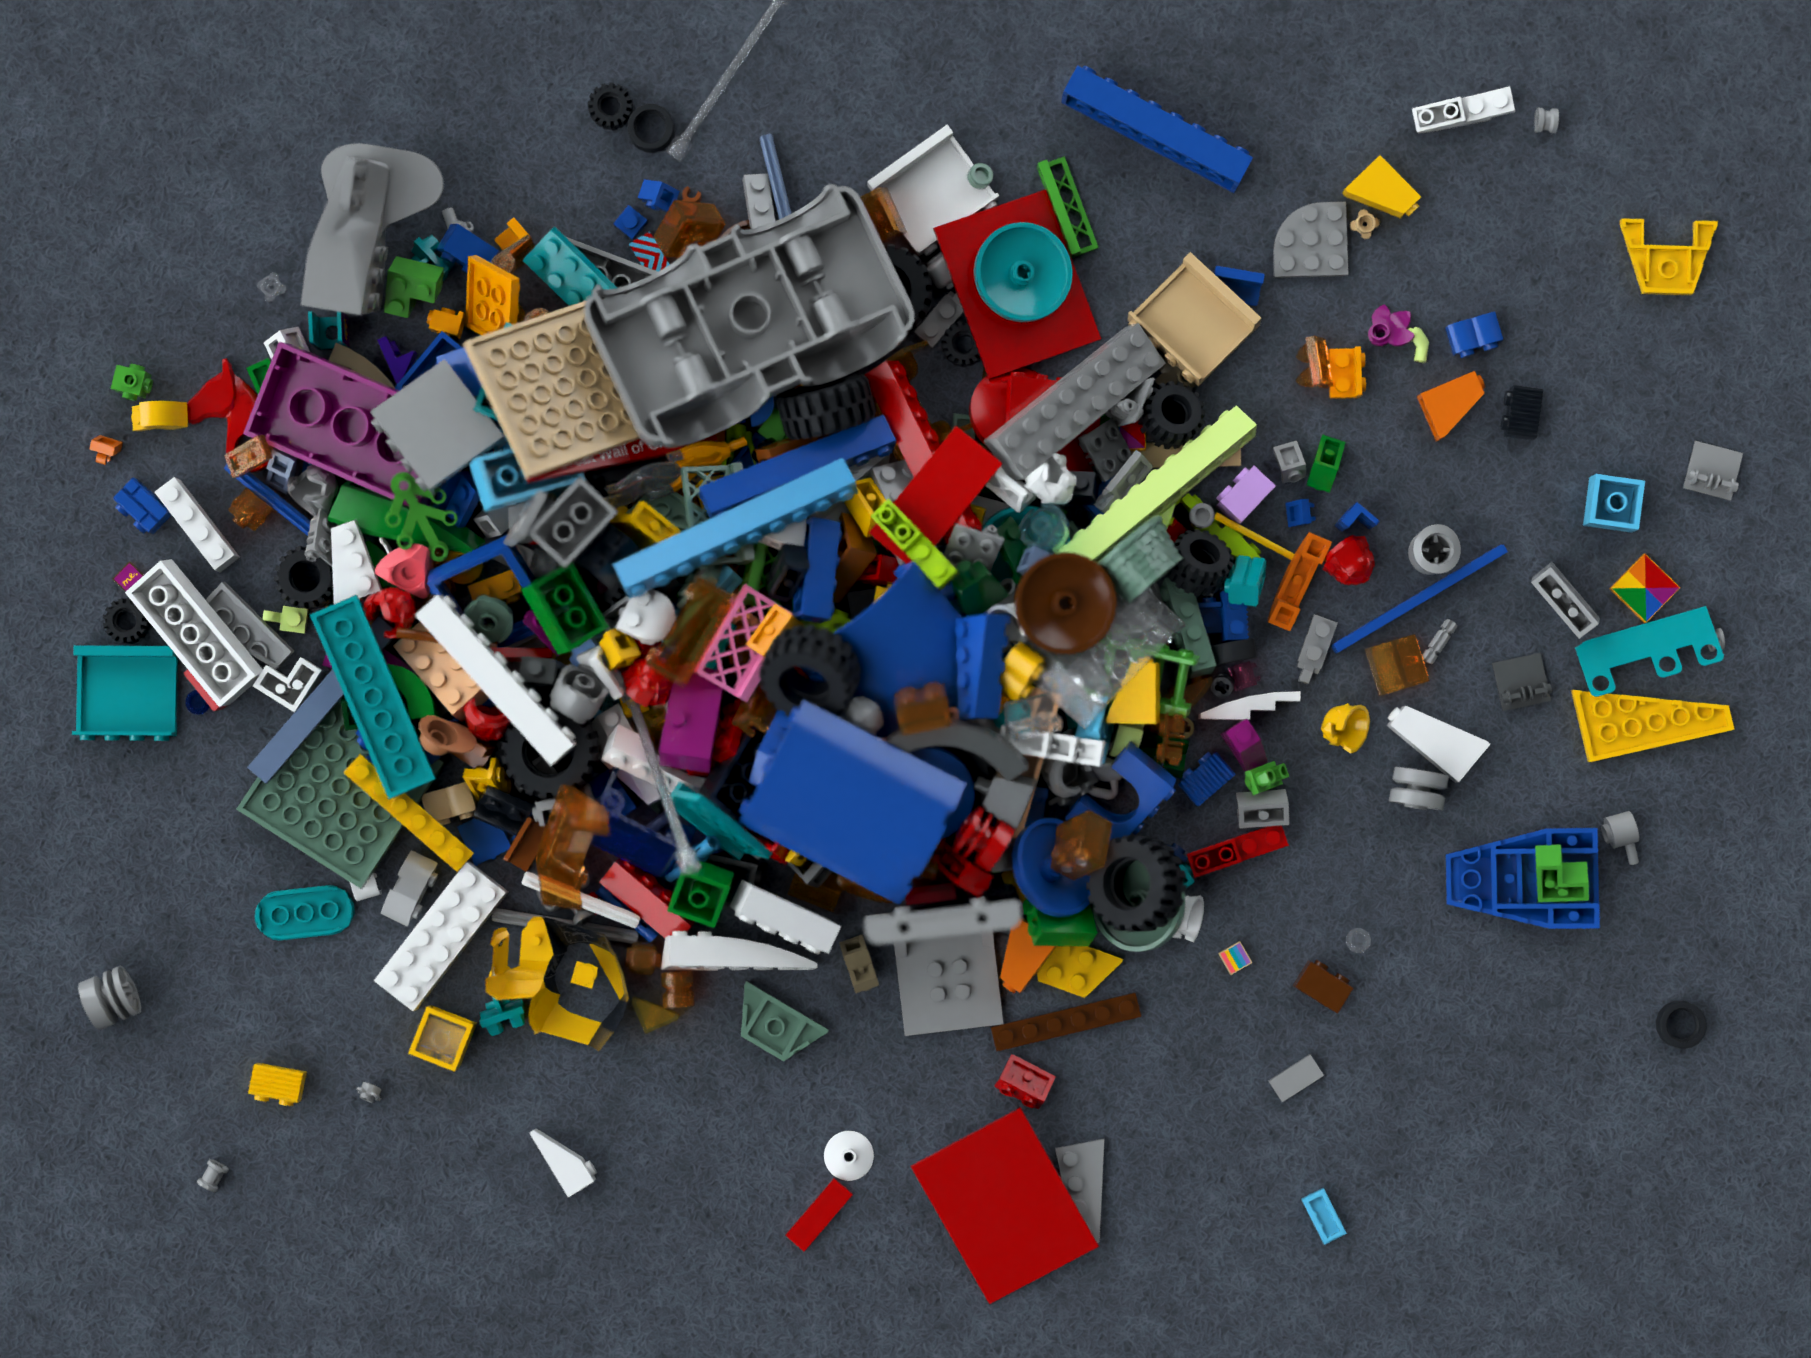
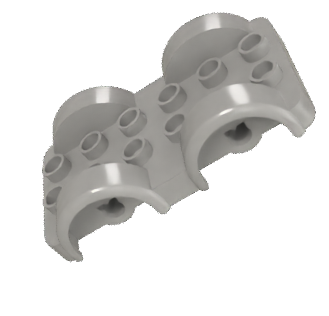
[585,184,914,448]

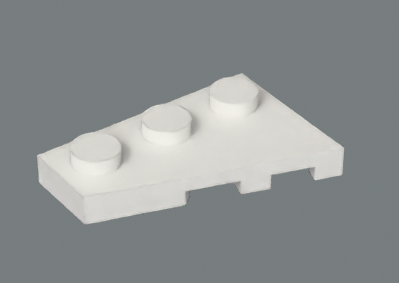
[331,519,382,604]

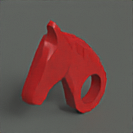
[187,358,274,473]

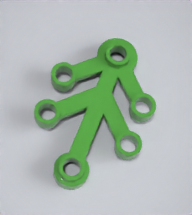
[385,472,458,562]

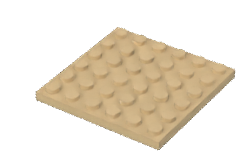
[463,300,640,480]

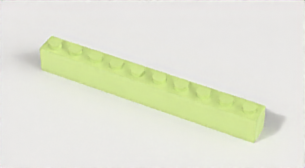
[1054,406,1257,563]

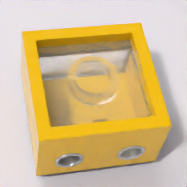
[408,1005,477,1072]

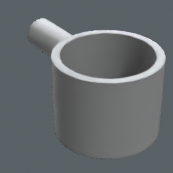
[1601,811,1639,865]

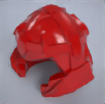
[1323,534,1375,585]
[363,587,416,639]
[621,654,674,708]
[464,698,511,742]

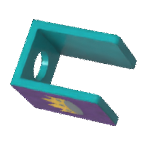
[308,311,350,350]

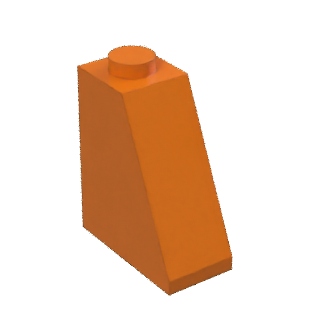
[1417,371,1485,442]
[1000,916,1057,993]

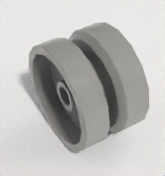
[1389,767,1449,810]

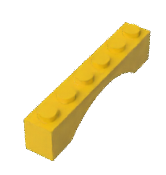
[343,753,474,872]

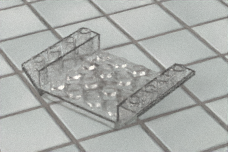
[1025,589,1187,730]

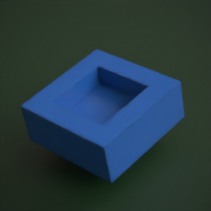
[613,205,648,240]

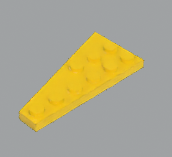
[1571,690,1735,762]

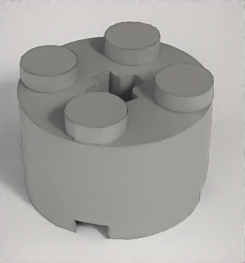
[550,664,609,724]

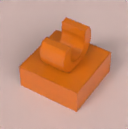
[90,435,123,465]

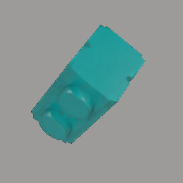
[1224,555,1266,606]

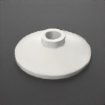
[824,1131,874,1181]

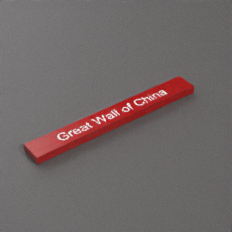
[527,434,718,483]

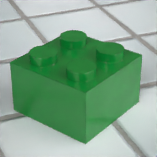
[667,856,734,928]

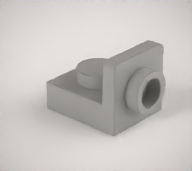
[1273,440,1306,483]

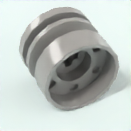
[78,965,141,1030]

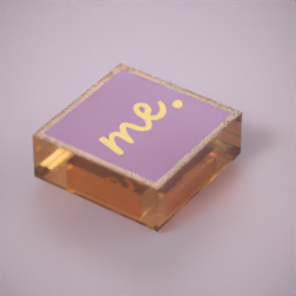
[112,561,144,592]

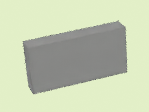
[1268,1054,1324,1102]

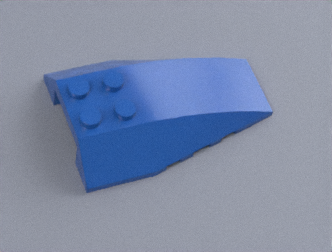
[1446,828,1600,929]

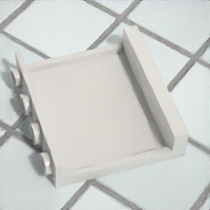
[867,125,999,257]

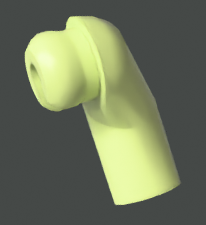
[1407,327,1429,363]

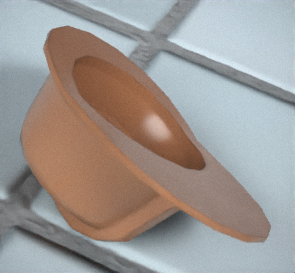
[419,715,477,756]

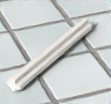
[522,872,640,928]

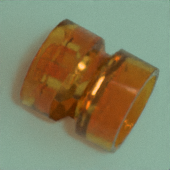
[661,970,695,1008]

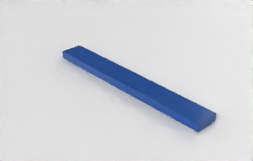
[1331,544,1508,654]

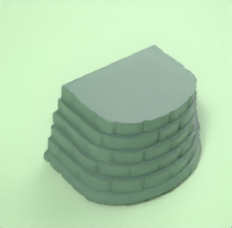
[1098,515,1183,604]

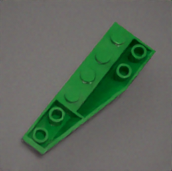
[328,480,485,554]

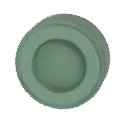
[967,163,993,189]

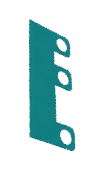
[1575,606,1724,697]

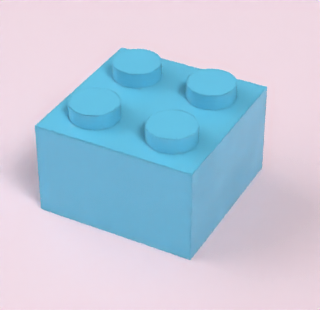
[1583,474,1645,533]

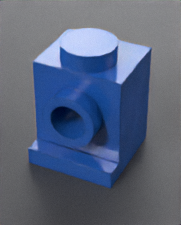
[638,179,680,214]

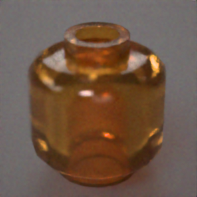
[625,942,662,975]

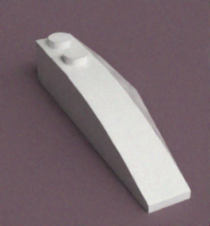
[661,931,817,971]

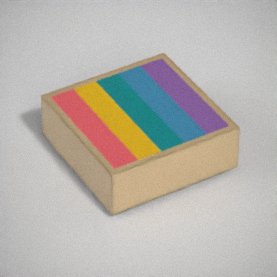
[1218,941,1252,975]

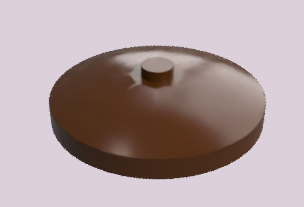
[1014,552,1116,654]

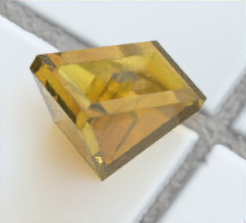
[631,996,681,1034]

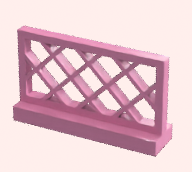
[694,584,793,702]

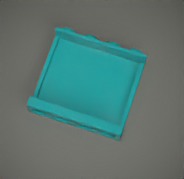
[72,645,178,741]

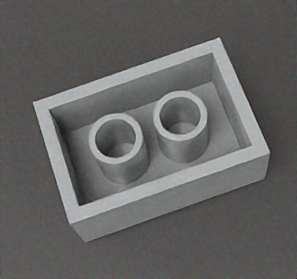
[527,477,617,568]

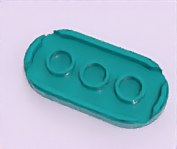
[255,885,355,940]

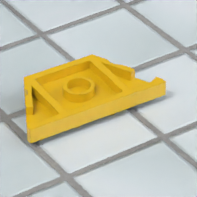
[1037,946,1123,998]

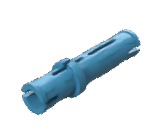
[664,835,720,883]

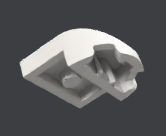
[616,589,676,645]

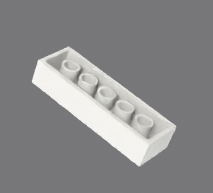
[125,559,263,707]
[374,862,509,1011]

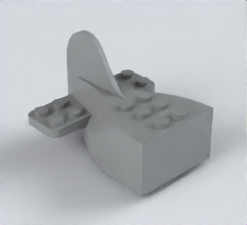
[301,144,444,315]

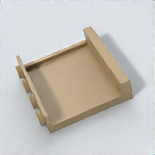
[1128,252,1262,386]

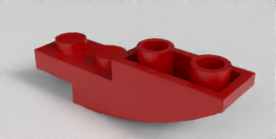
[1187,825,1289,878]

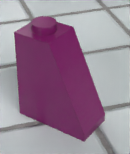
[1220,719,1268,772]

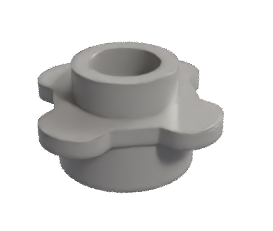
[356,1082,381,1103]

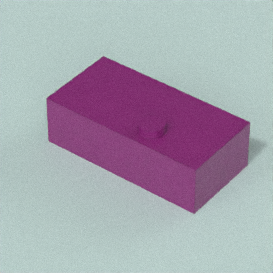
[659,663,726,773]

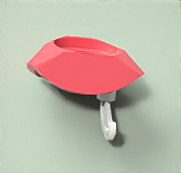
[375,537,433,599]

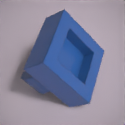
[1286,499,1316,527]

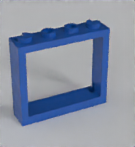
[426,534,537,648]

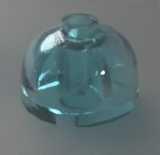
[1019,503,1070,554]

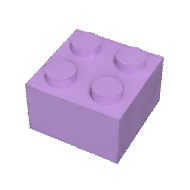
[1215,466,1276,524]

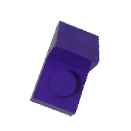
[377,336,418,384]

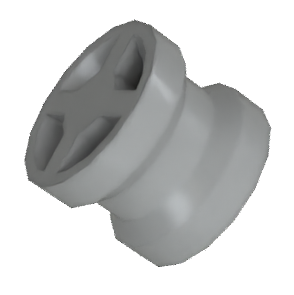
[1534,108,1559,133]

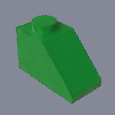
[1306,435,1346,493]

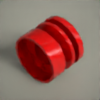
[951,805,1015,873]

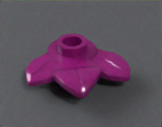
[1368,305,1415,346]

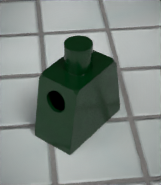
[950,560,1009,617]

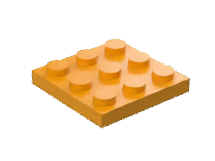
[465,255,520,336]

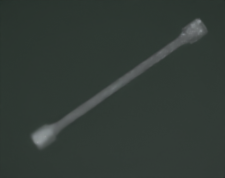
[665,0,790,163]
[621,692,701,874]

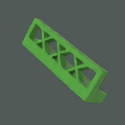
[1037,156,1098,258]

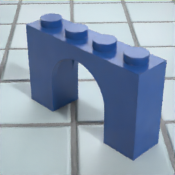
[1065,741,1177,848]

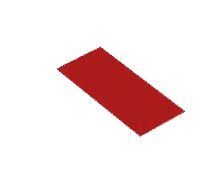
[869,426,1003,564]

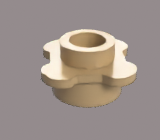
[1350,210,1380,239]

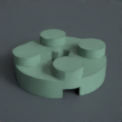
[464,595,513,643]

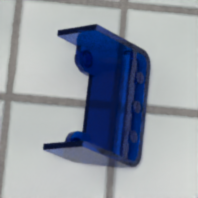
[581,766,696,877]

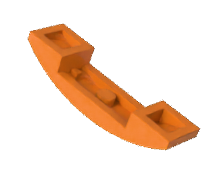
[1268,532,1332,631]

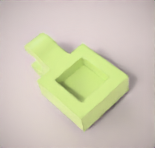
[262,606,309,634]

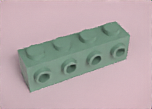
[1160,577,1216,679]

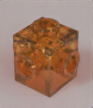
[228,487,273,531]

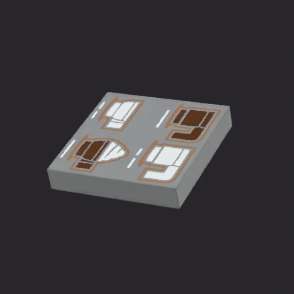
[503,490,547,547]

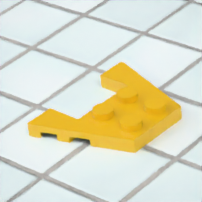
[1620,219,1718,295]

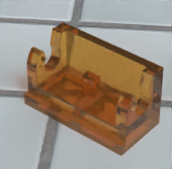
[732,683,777,737]

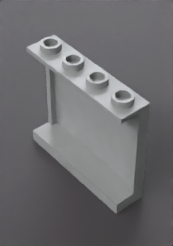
[370,359,507,496]

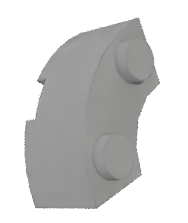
[380,850,438,926]

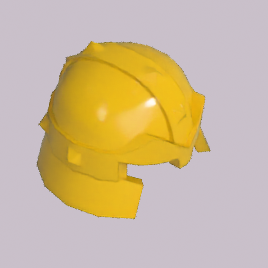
[1321,703,1370,754]

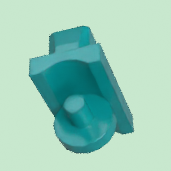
[411,235,455,281]
[479,997,525,1036]

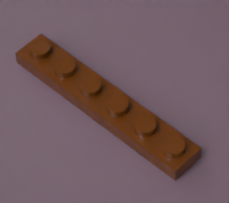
[991,992,1141,1052]

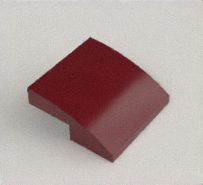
[905,883,956,906]

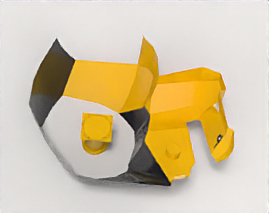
[485,917,629,1052]

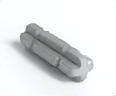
[1421,619,1457,664]

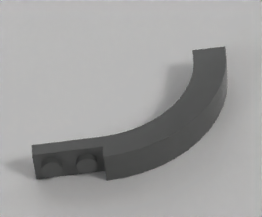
[887,719,1029,782]

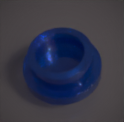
[185,690,210,715]

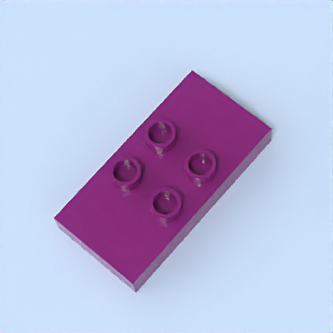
[243,341,432,506]

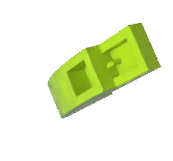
[1180,493,1261,559]
[871,498,959,590]

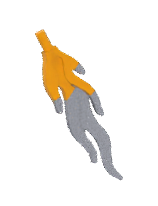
[602,436,748,507]

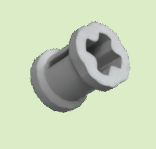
[197,1159,229,1192]

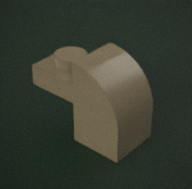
[839,934,879,993]

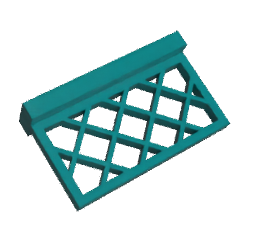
[665,782,772,860]

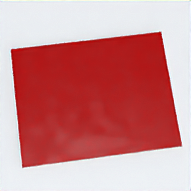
[933,189,1101,379]
[911,1107,1099,1304]

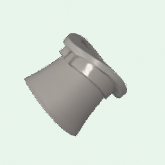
[1408,524,1461,575]

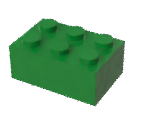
[521,561,609,655]

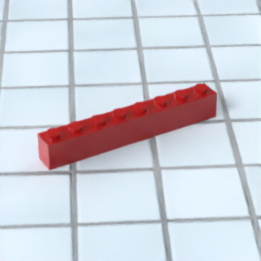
[865,360,983,545]

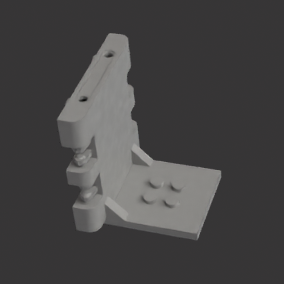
[864,897,1021,1036]

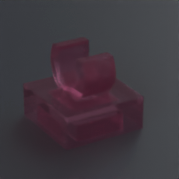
[1228,661,1261,692]

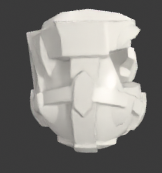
[1023,453,1077,505]

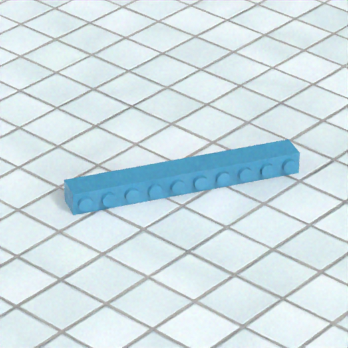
[613,458,858,599]

